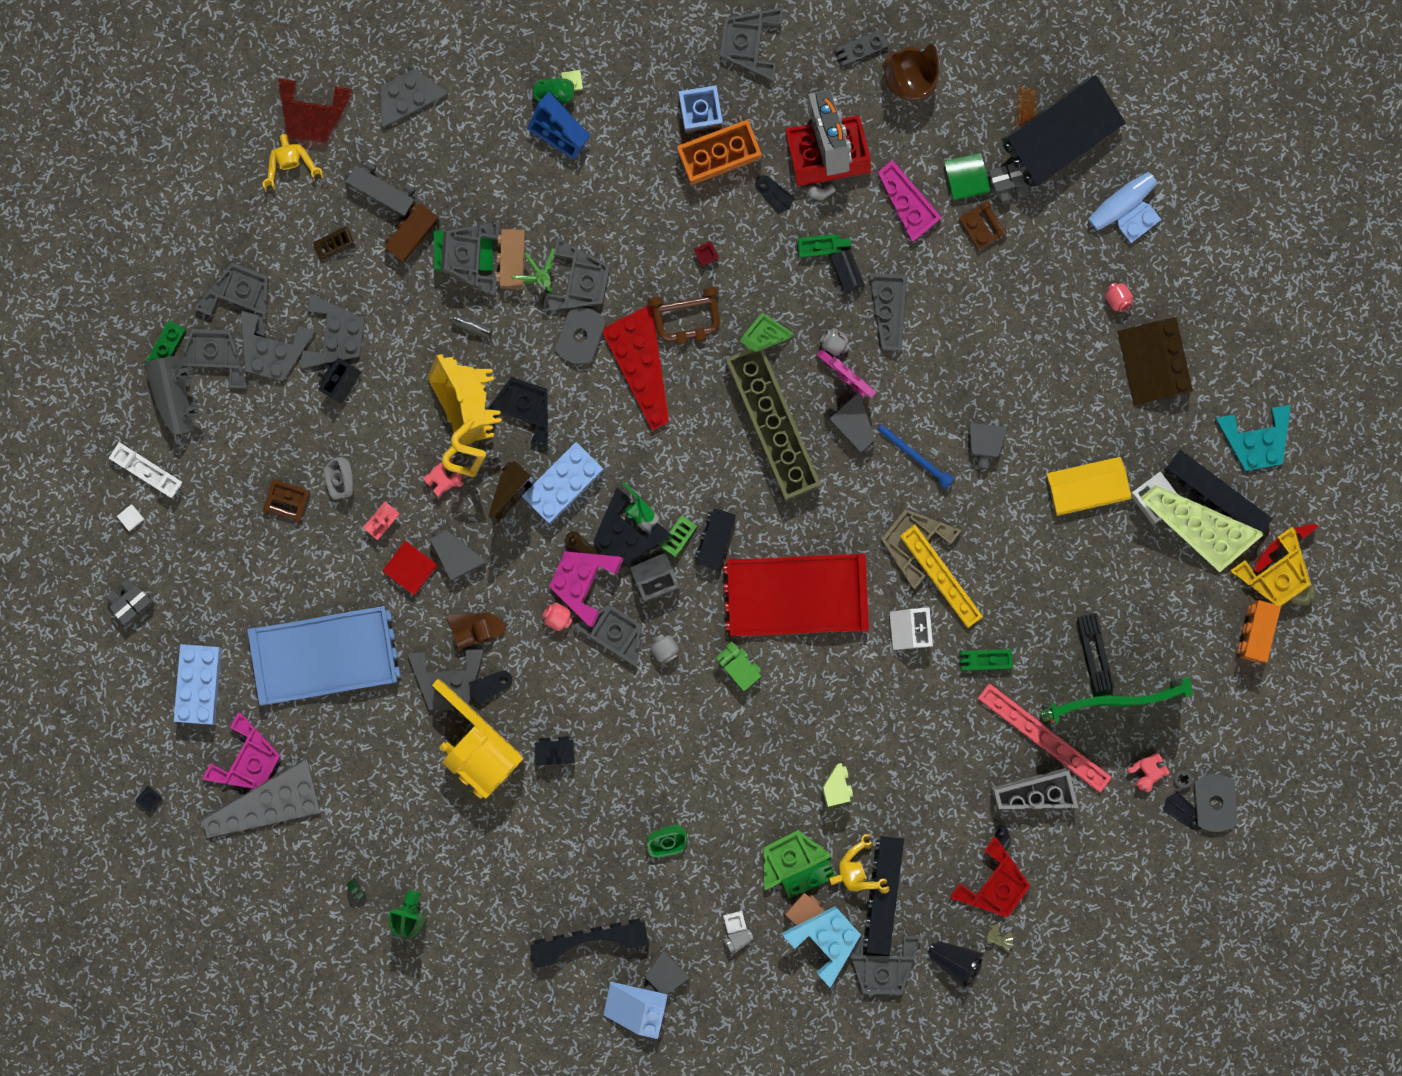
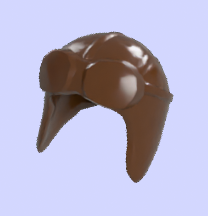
[882,44,939,101]

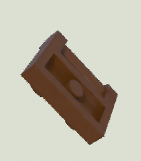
[959,201,1008,251]
[263,479,310,524]

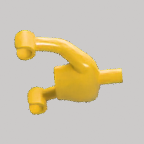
[263,134,324,192]
[829,834,890,893]

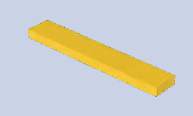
[899,524,983,628]

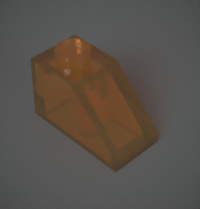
[1015,87,1037,125]

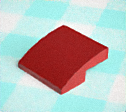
[382,541,438,596]

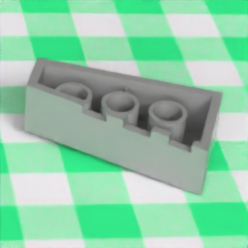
[991,768,1078,809]

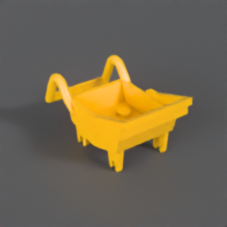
[427,354,502,477]

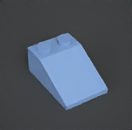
[604,982,668,1039]

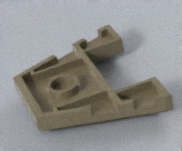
[881,509,961,589]

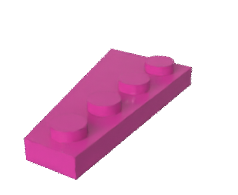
[877,160,942,243]

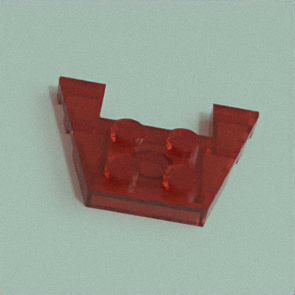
[278,78,353,144]

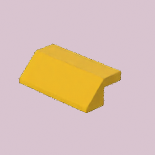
[1046,457,1132,516]

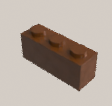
[385,203,439,264]

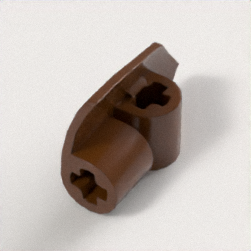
[446,612,507,650]

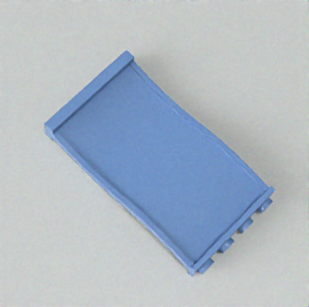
[247,606,401,706]

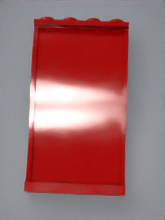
[723,553,869,637]

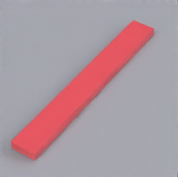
[977,683,1112,793]

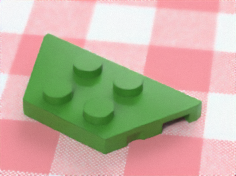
[763,830,832,890]

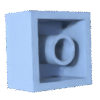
[679,85,723,133]

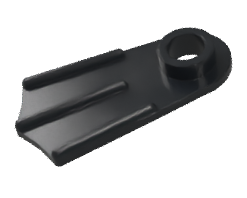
[755,175,795,214]
[469,671,512,704]
[1163,792,1201,830]

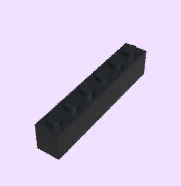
[1164,450,1273,533]
[863,836,904,955]

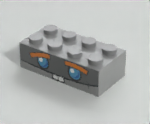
[808,89,852,176]

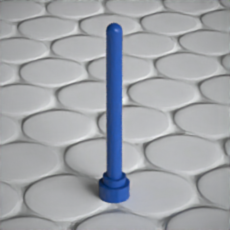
[878,425,955,490]

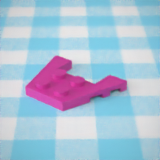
[816,349,876,398]
[549,552,624,627]
[202,712,281,788]

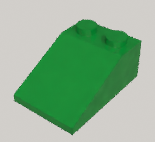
[434,231,493,272]

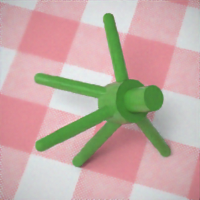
[511,248,555,295]

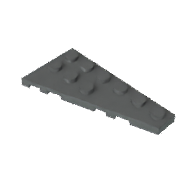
[202,757,321,838]

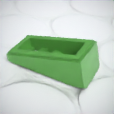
[660,515,697,558]

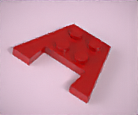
[950,836,1031,917]

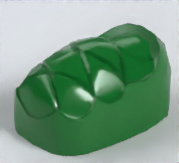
[532,78,574,105]
[646,824,688,858]

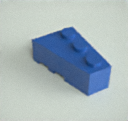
[527,92,590,160]

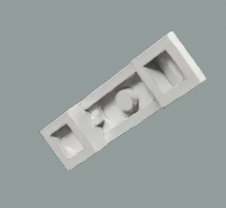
[109,442,183,498]

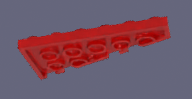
[603,305,669,431]

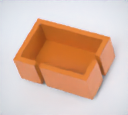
[1237,600,1281,664]

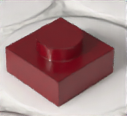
[694,241,719,267]

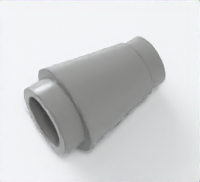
[723,929,754,953]

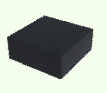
[135,786,163,813]

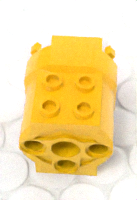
[432,679,524,799]

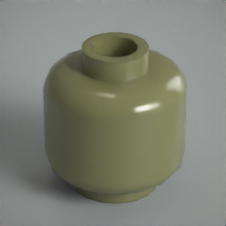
[1290,583,1315,605]

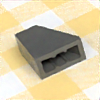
[829,393,875,454]
[430,529,486,581]

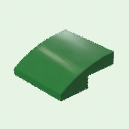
[944,153,990,200]

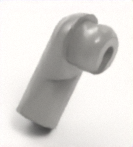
[806,183,836,200]

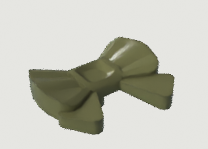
[986,924,1013,952]

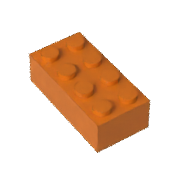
[677,119,762,186]

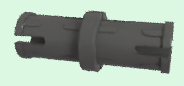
[452,314,492,340]

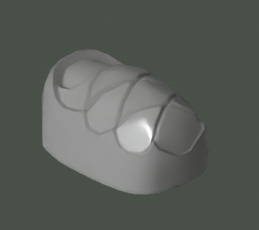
[323,457,354,499]

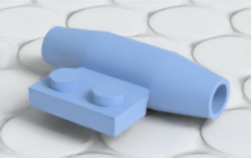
[1088,172,1161,243]

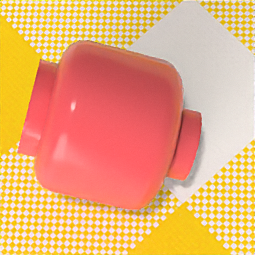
[1105,283,1134,312]
[542,603,572,631]

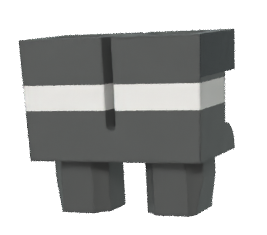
[987,164,1028,203]
[106,579,154,626]

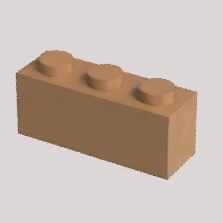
[496,229,525,289]

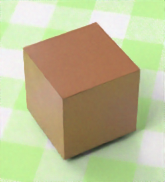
[785,892,825,925]

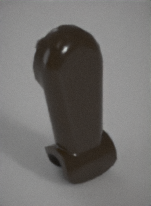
[565,531,600,555]

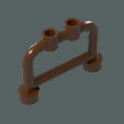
[647,287,720,344]

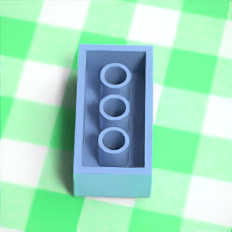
[522,442,604,525]
[174,644,222,725]

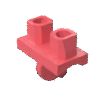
[363,502,400,540]

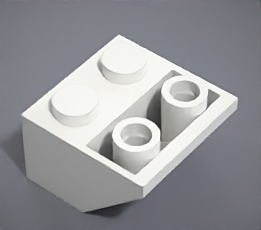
[1131,472,1177,525]
[890,608,933,650]

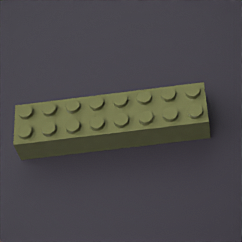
[725,349,821,501]

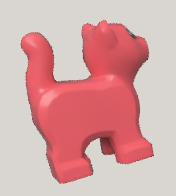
[423,458,464,497]
[1127,753,1170,792]

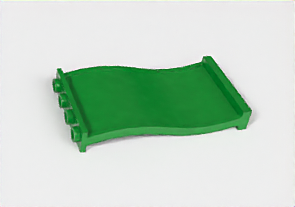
[1040,677,1194,725]

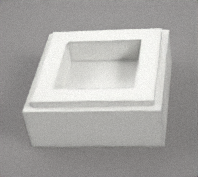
[117,504,145,531]
[723,911,747,934]

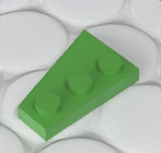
[740,313,794,352]

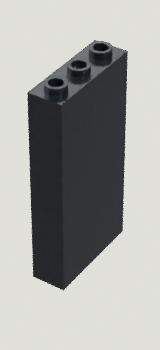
[1001,75,1126,187]

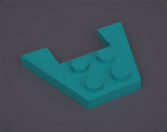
[1215,405,1291,471]

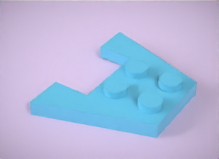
[781,907,861,988]

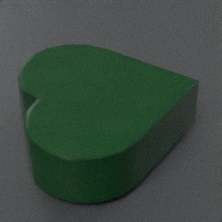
[347,878,366,901]

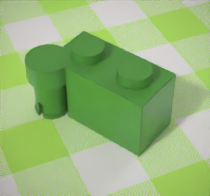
[715,641,761,692]

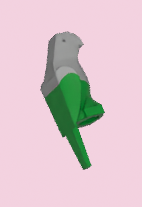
[622,481,661,544]

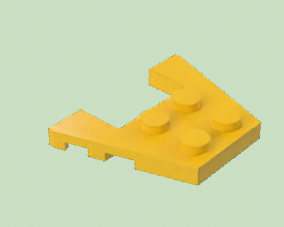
[1231,527,1311,606]

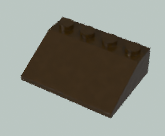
[1118,317,1193,406]
[488,460,535,525]

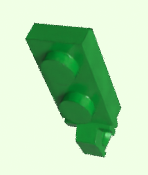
[797,234,851,258]

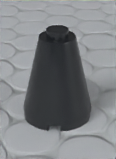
[928,941,984,989]

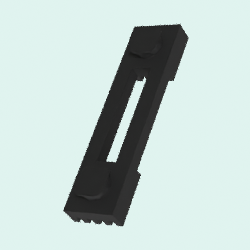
[1077,613,1115,692]

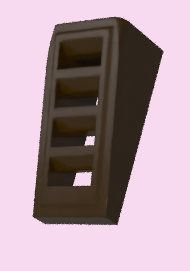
[313,226,356,260]

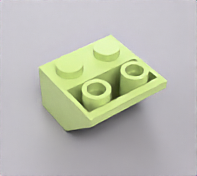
[822,763,853,807]

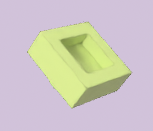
[561,70,583,91]

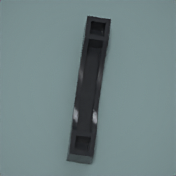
[530,918,649,968]

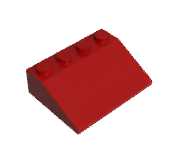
[785,115,871,186]

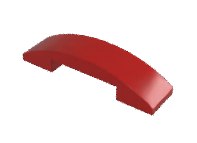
[1253,524,1318,574]

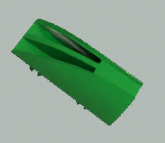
[388,890,427,940]

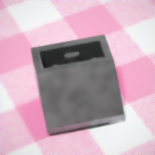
[630,553,680,602]

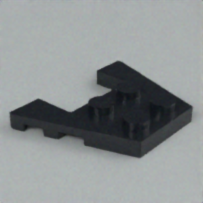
[487,377,548,449]
[593,487,673,568]

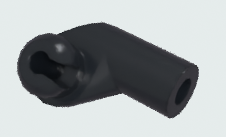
[995,826,1011,849]

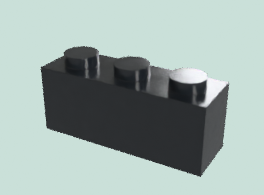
[694,508,736,571]

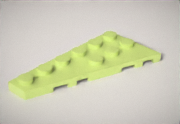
[1141,485,1263,572]

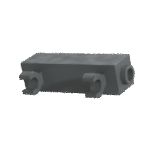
[345,158,416,219]

